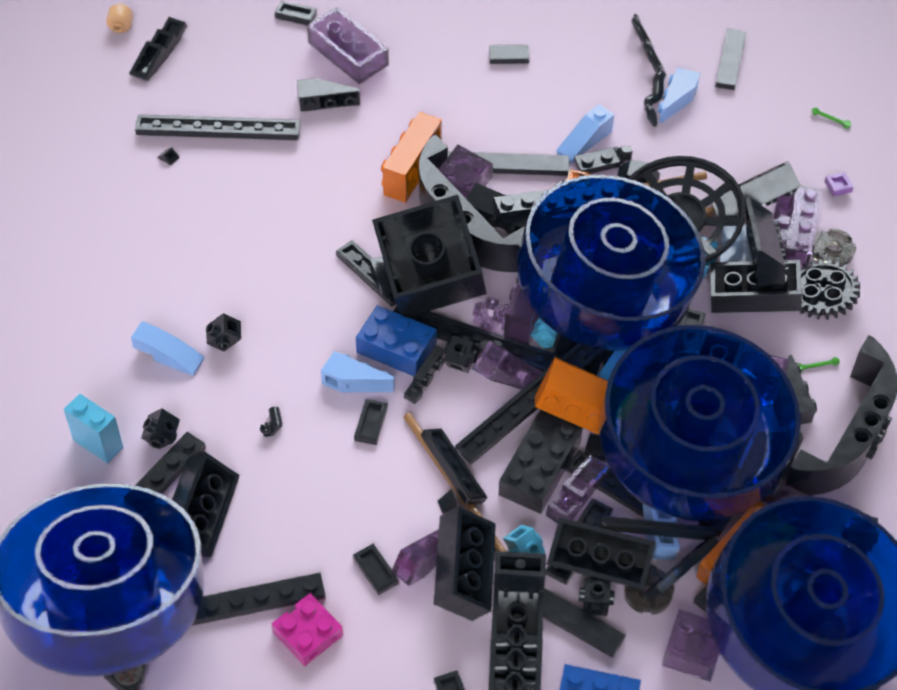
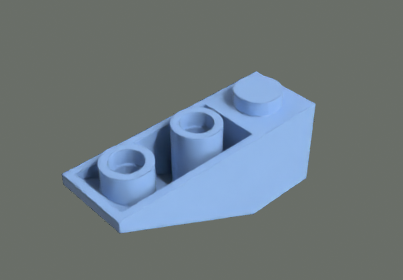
[658,67,700,123]
[321,351,395,392]

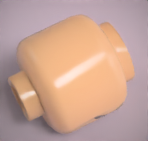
[106,4,133,33]

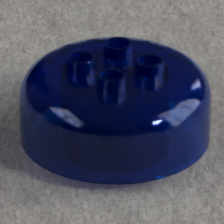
[517,175,706,351]
[599,325,801,521]
[0,483,205,677]
[706,496,897,690]

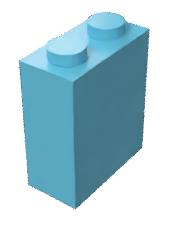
[63,394,123,464]

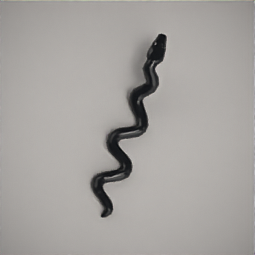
[631,14,667,127]

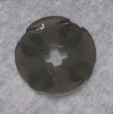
[812,229,856,267]
[624,565,675,615]

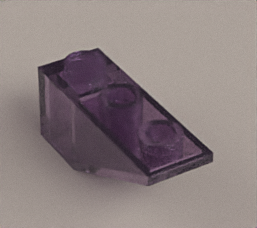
[472,340,542,390]
[391,529,439,586]

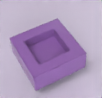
[824,172,854,197]

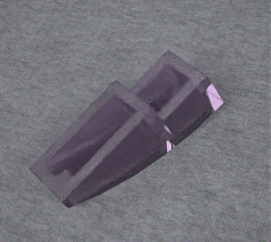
[546,455,609,524]

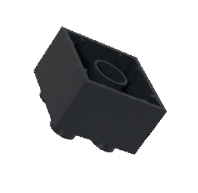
[372,194,487,317]

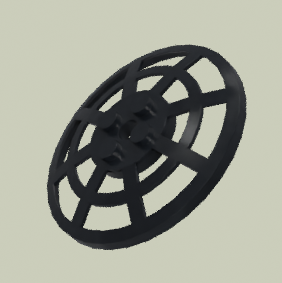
[615,156,746,268]

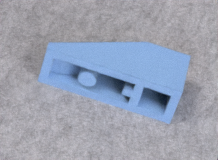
[556,104,614,163]

